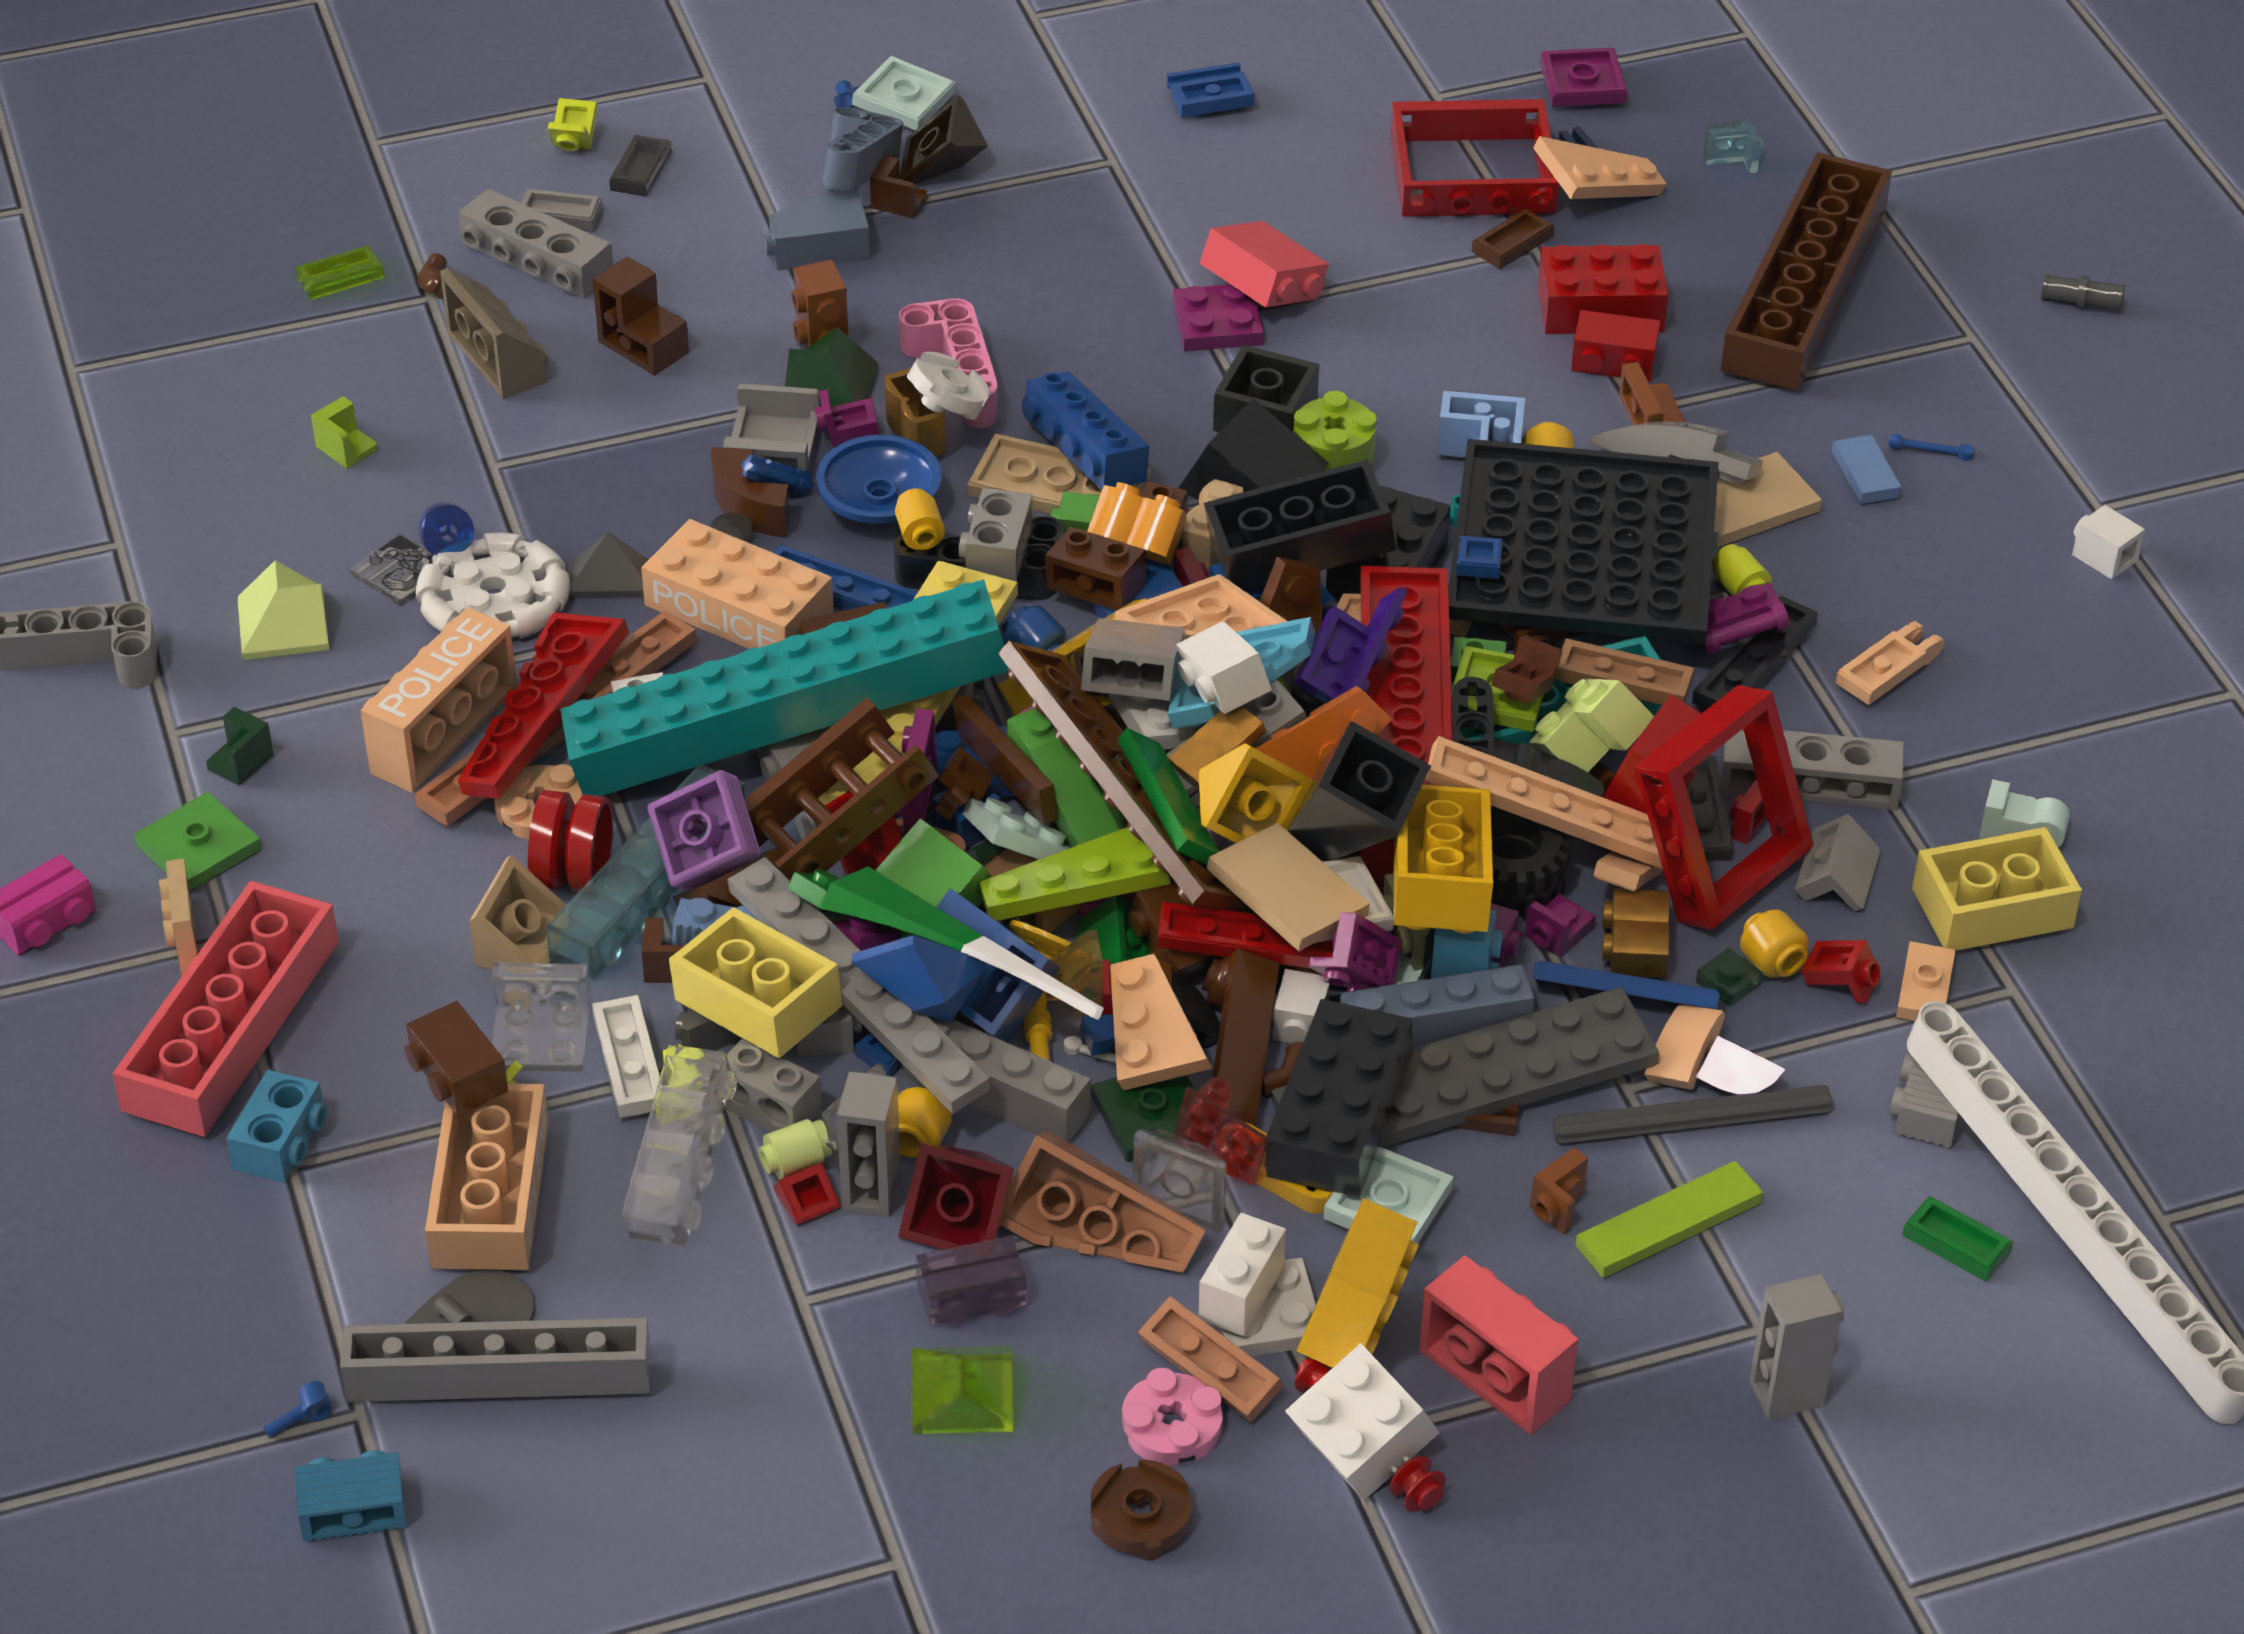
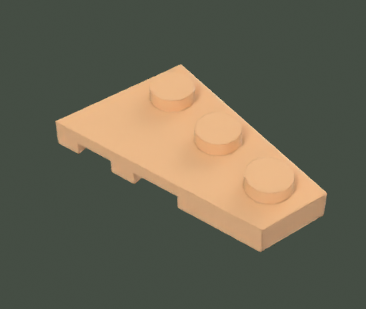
[1110,954,1213,1090]

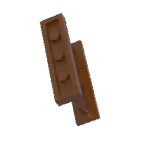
[744,697,939,881]

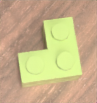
[1529,678,1654,772]

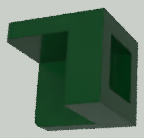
[206,707,274,786]

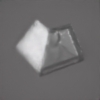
[1133,1129,1227,1233]

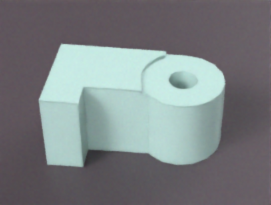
[1979,779,2070,847]

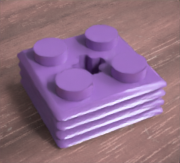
[647,770,761,891]

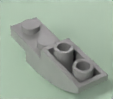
[1590,421,1763,484]

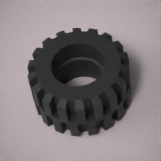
[1491,807,1570,920]

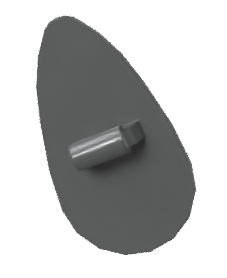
[404,1270,534,1324]

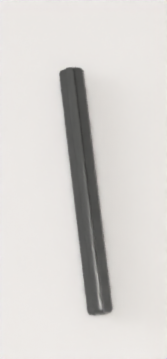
[1553,1085,1832,1144]

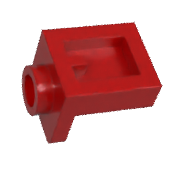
[1801,940,1881,1004]

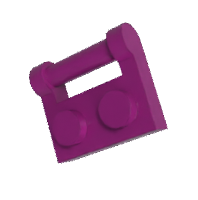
[1703,583,1791,655]

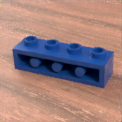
[1022,371,1150,490]

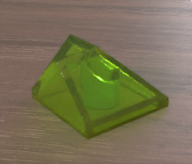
[912,1346,1014,1434]

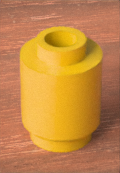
[895,488,945,550]

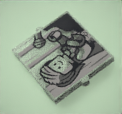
[349,533,447,607]

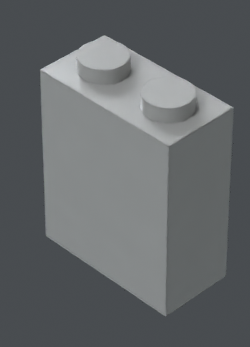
[1081,618,1185,701]

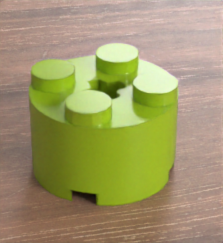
[1293,391,1377,471]

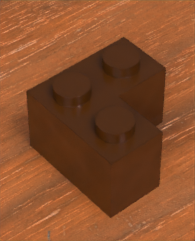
[593,256,689,376]

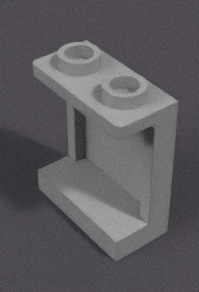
[723,384,820,472]

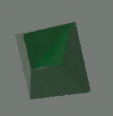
[785,327,878,407]

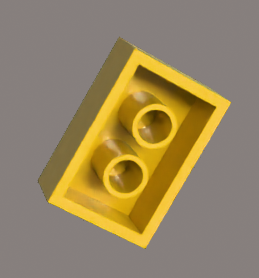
[1296,1198,1419,1368]

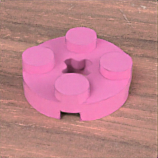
[1122,1368,1223,1466]

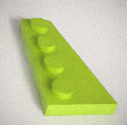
[980,827,1170,921]

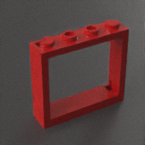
[1390,99,1559,217]
[1634,685,1814,930]

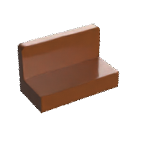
[1619,362,1686,425]

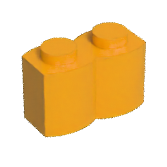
[1087,482,1187,565]

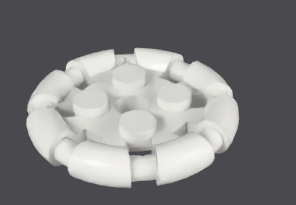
[416,532,571,640]

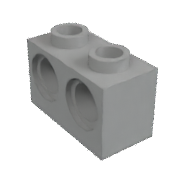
[959,488,1033,581]
[715,1038,822,1132]

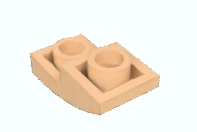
[1645,1003,1725,1090]

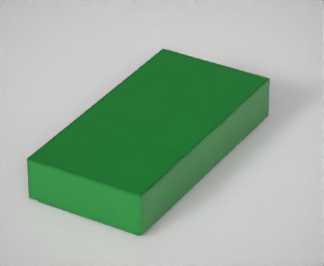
[1902,1195,2014,1282]

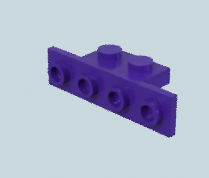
[1293,587,1408,704]

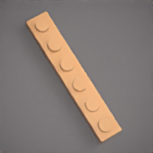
[1425,736,1662,869]

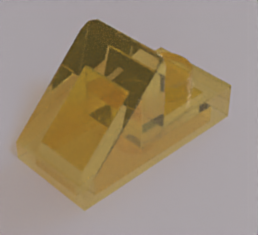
[1045,930,1103,1016]

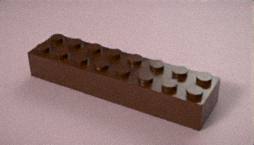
[1721,152,1892,391]

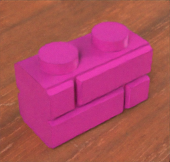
[0,854,96,955]

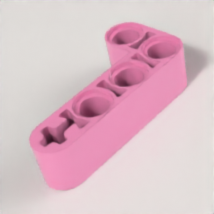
[899,298,998,429]

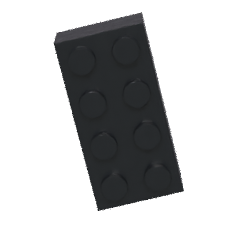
[1204,459,1396,591]
[1265,999,1412,1197]

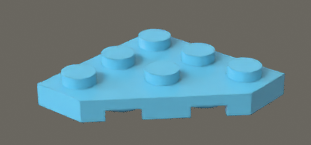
[1168,617,1315,729]

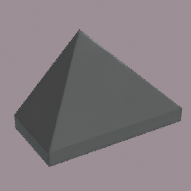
[568,532,649,598]

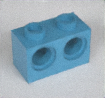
[226,1069,328,1183]

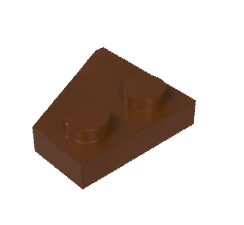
[1260,557,1322,636]

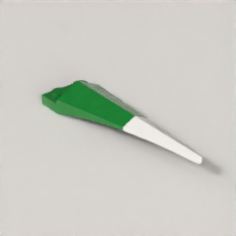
[787,867,1104,1020]

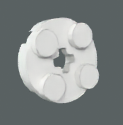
[907,351,990,420]

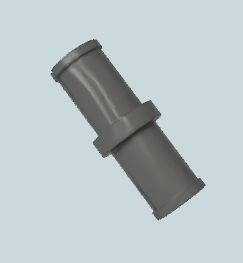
[2041,274,2125,310]

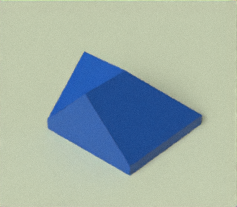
[851,935,986,1023]

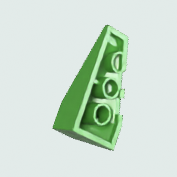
[1007,708,1126,847]

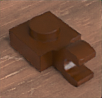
[934,747,994,821]

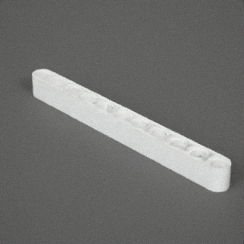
[1907,1001,2244,1424]

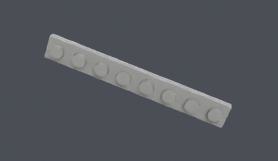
[728,857,991,1114]

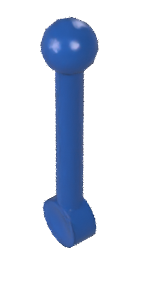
[1888,434,1975,461]

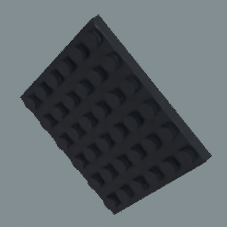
[1448,439,1719,644]

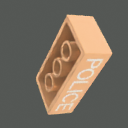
[641,519,834,649]
[360,607,517,793]
[425,1083,549,1270]

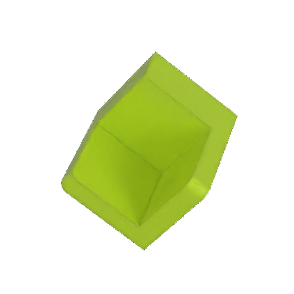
[311,396,377,469]

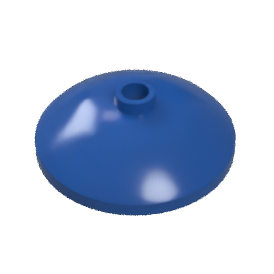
[816,435,942,525]

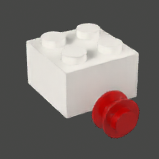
[1285,1343,1446,1512]

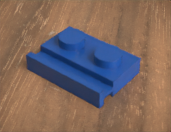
[1167,62,1255,117]

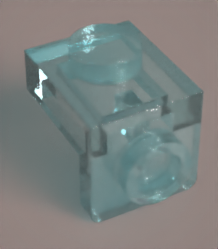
[1703,121,1765,173]

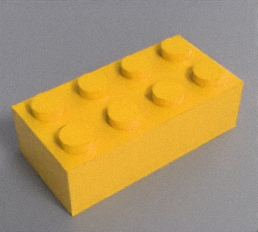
[1394,785,1493,933]

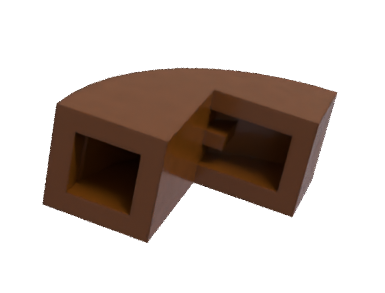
[711,447,790,538]

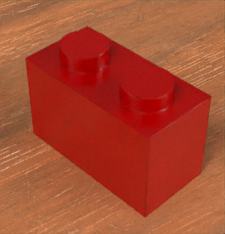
[1571,310,1660,382]

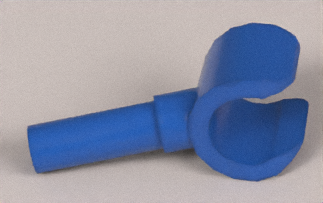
[834,80,860,108]
[263,1381,331,1438]

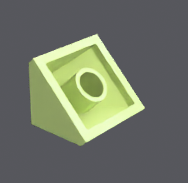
[238,560,329,660]

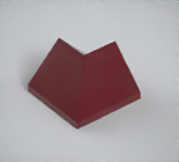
[898,1142,1015,1263]

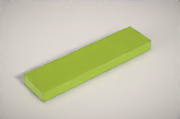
[1575,1161,1764,1278]

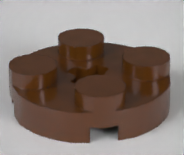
[1091,1460,1192,1561]

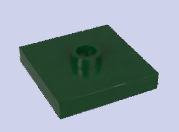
[1091,1075,1215,1162]

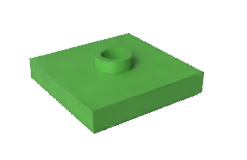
[133,792,262,891]

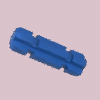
[741,454,814,495]

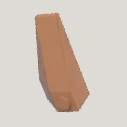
[1001,1130,1207,1273]

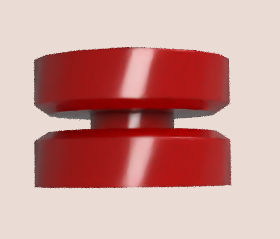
[527,790,614,895]

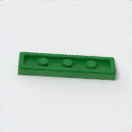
[1118,727,1219,865]

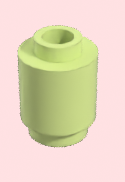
[758,1119,834,1179]

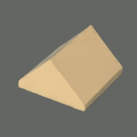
[469,855,577,981]

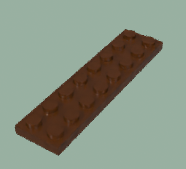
[998,641,1249,913]

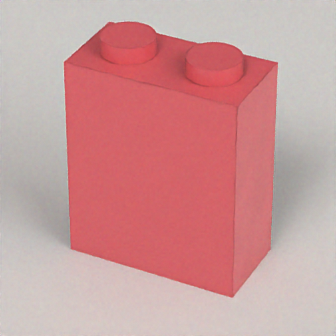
[1199,221,1329,307]

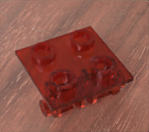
[1174,1077,1269,1186]

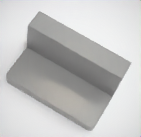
[1794,814,1880,912]

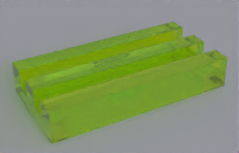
[295,245,385,300]

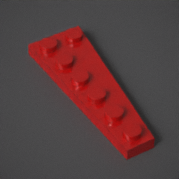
[458,612,630,799]

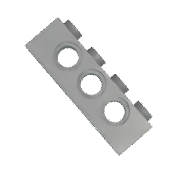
[458,189,613,299]
[1719,729,1904,810]

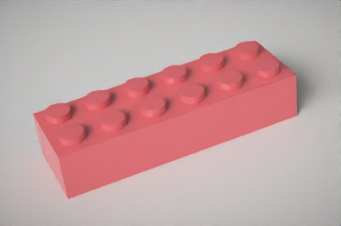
[112,880,339,1137]

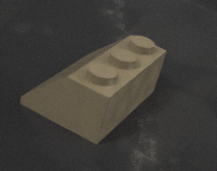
[440,268,548,399]

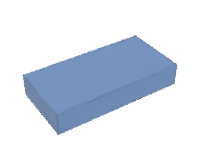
[1832,435,1901,504]

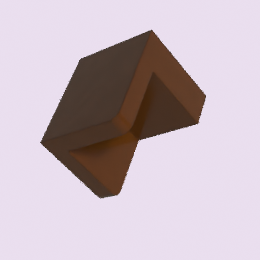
[870,155,928,219]
[642,918,685,983]

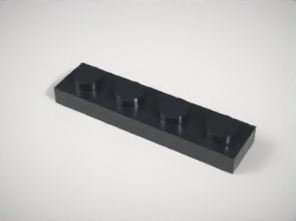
[1692,595,1818,710]

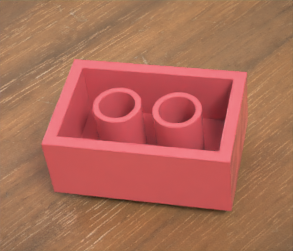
[1419,1255,1579,1435]

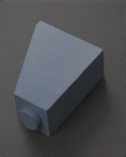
[763,188,870,270]

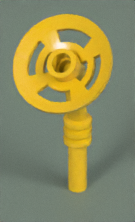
[1009,920,1096,1061]

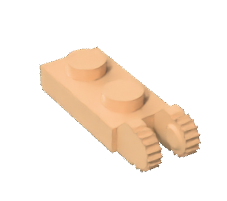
[1836,621,1945,705]

